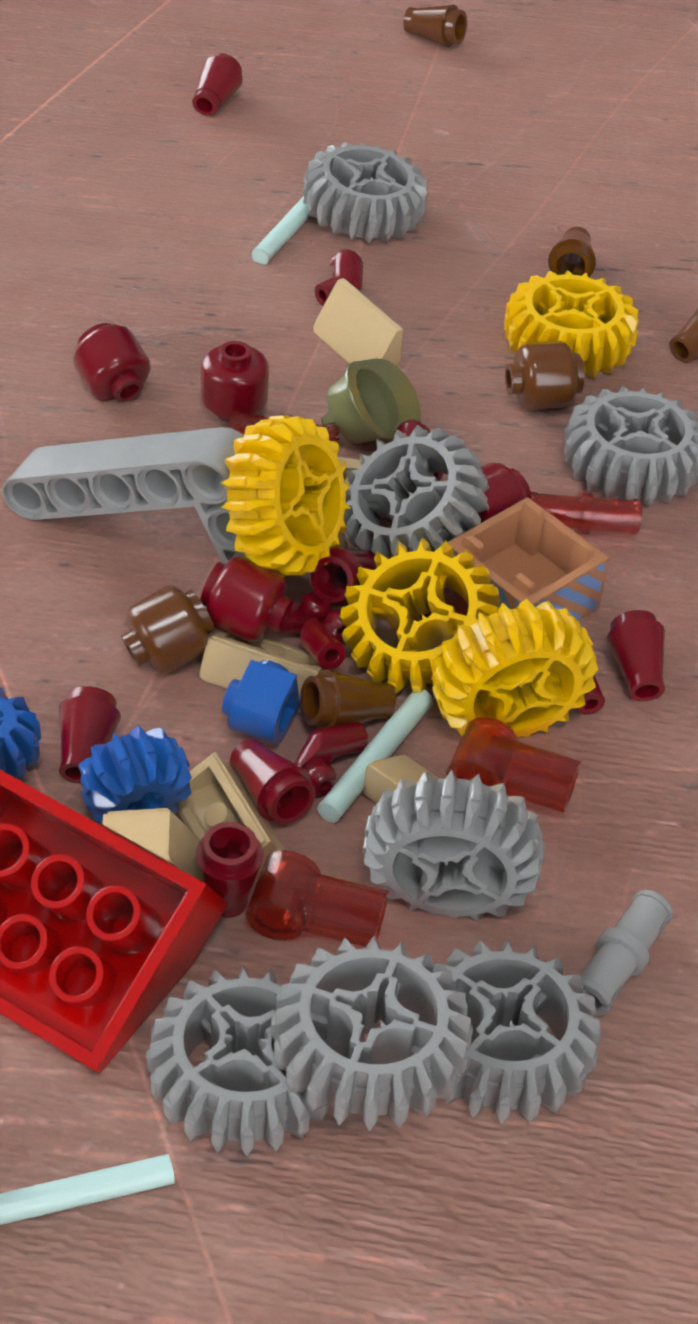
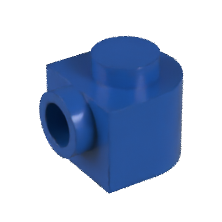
[222,660,300,745]

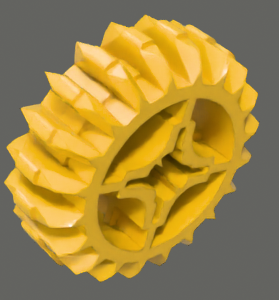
[504,270,639,378]
[220,415,351,576]
[340,537,501,695]
[431,599,599,744]

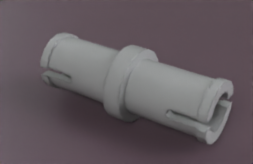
[581,890,673,1016]

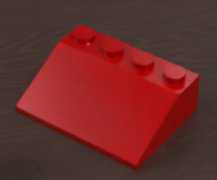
[0,770,228,1073]

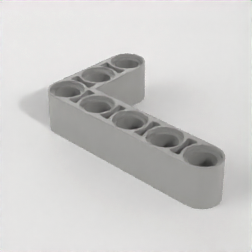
[2,427,245,564]

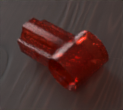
[446,717,581,813]
[245,850,389,947]

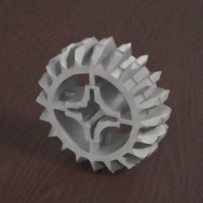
[302,142,428,243]
[563,386,698,507]
[343,425,490,559]
[363,769,545,922]
[271,936,473,1131]
[433,938,601,1125]
[147,965,341,1156]

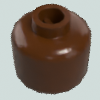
[505,341,585,411]
[121,585,215,675]

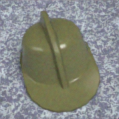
[321,358,421,445]

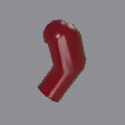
[315,249,363,306]
[300,610,347,670]

